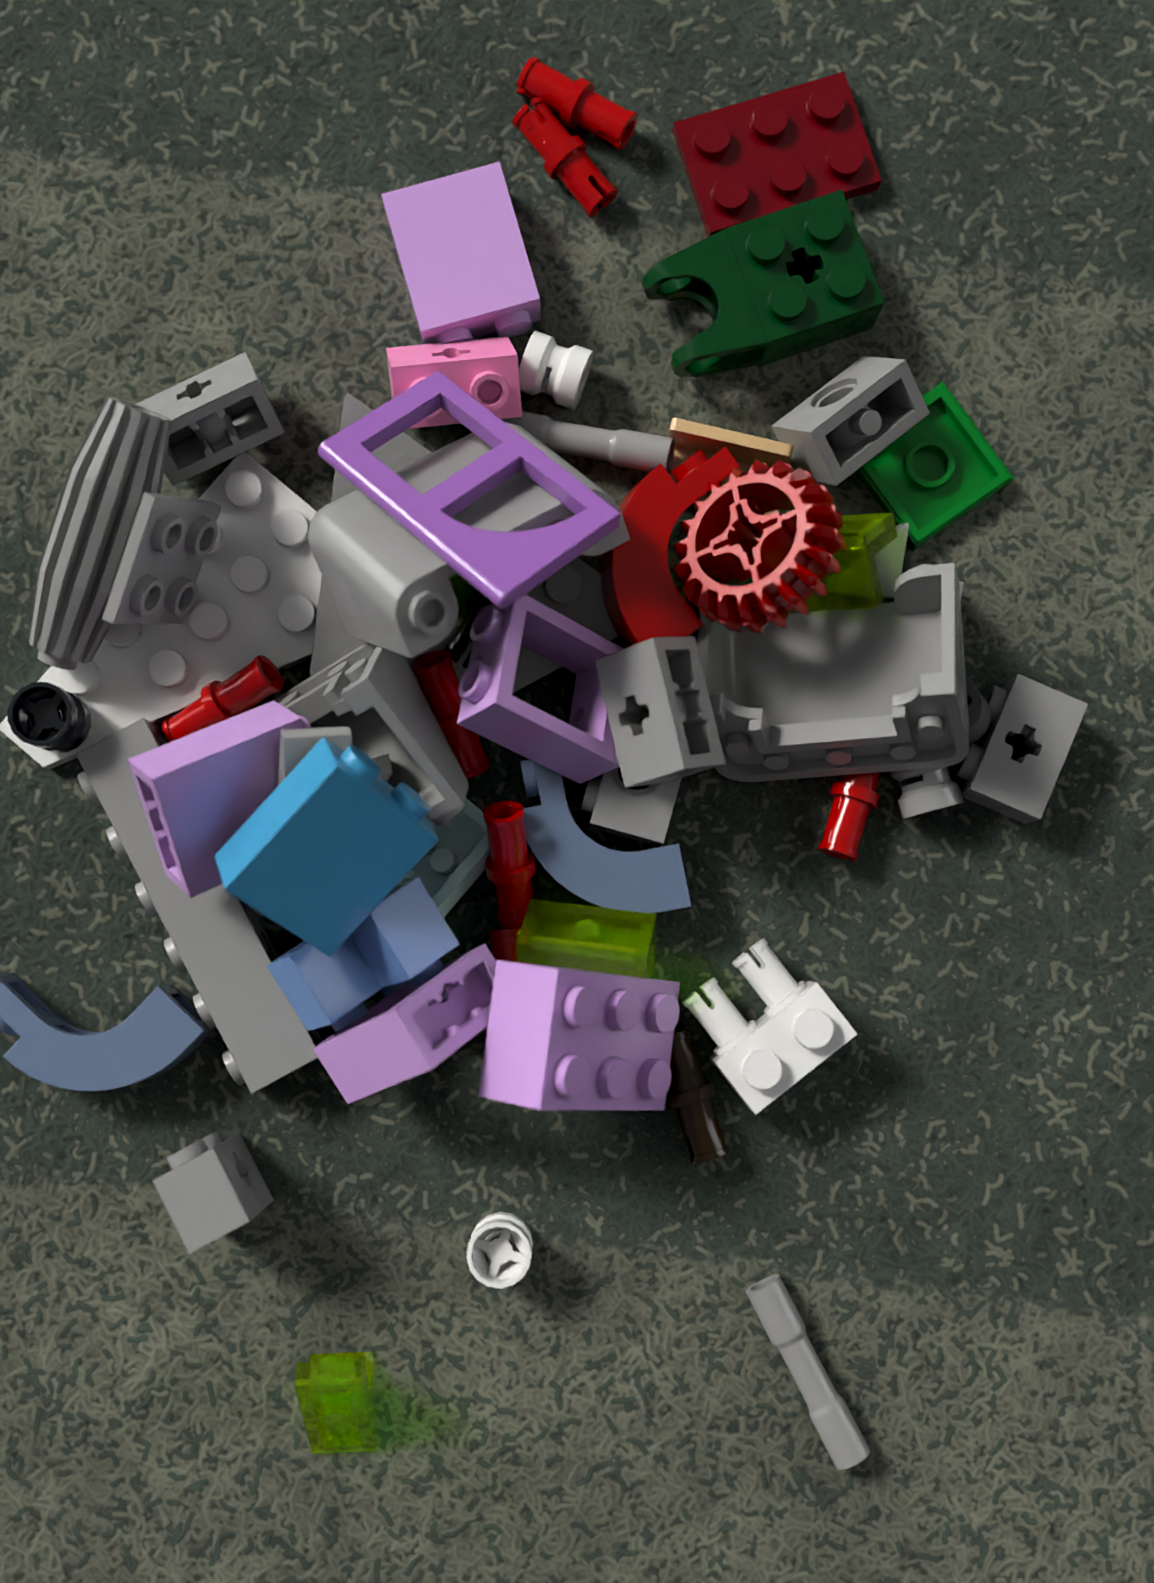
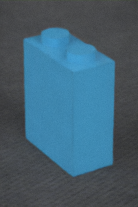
[215,736,439,957]

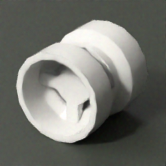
[519,331,594,410]
[466,1212,533,1289]

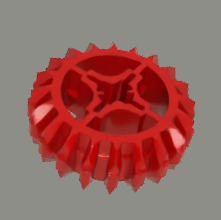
[673,459,847,634]

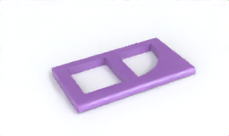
[318,371,620,609]

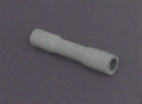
[501,411,675,473]
[745,1274,870,1470]

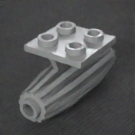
[28,396,222,670]

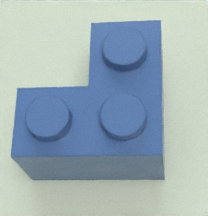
[266,877,459,1032]

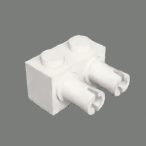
[682,938,857,1115]

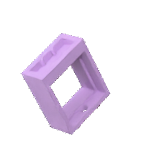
[457,594,623,784]
[313,944,496,1104]

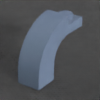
[520,759,691,914]
[0,973,217,1091]

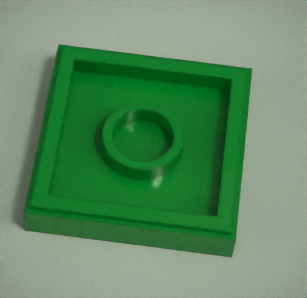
[855,382,1015,551]

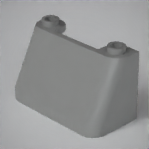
[308,423,630,658]
[697,563,969,782]
[253,642,469,917]

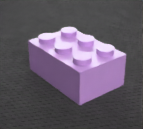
[478,960,680,1110]

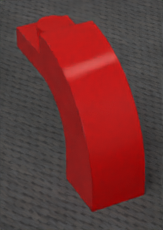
[601,446,740,648]

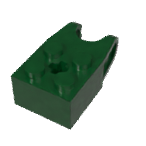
[641,189,885,377]

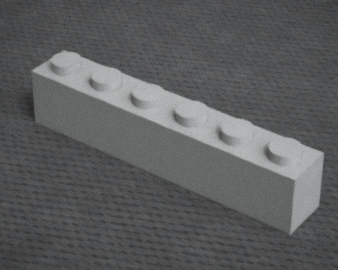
[76,718,323,1094]

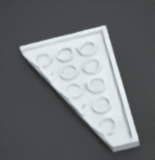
[0,452,322,769]

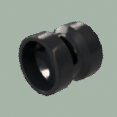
[8,682,91,753]

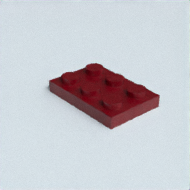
[673,71,882,237]

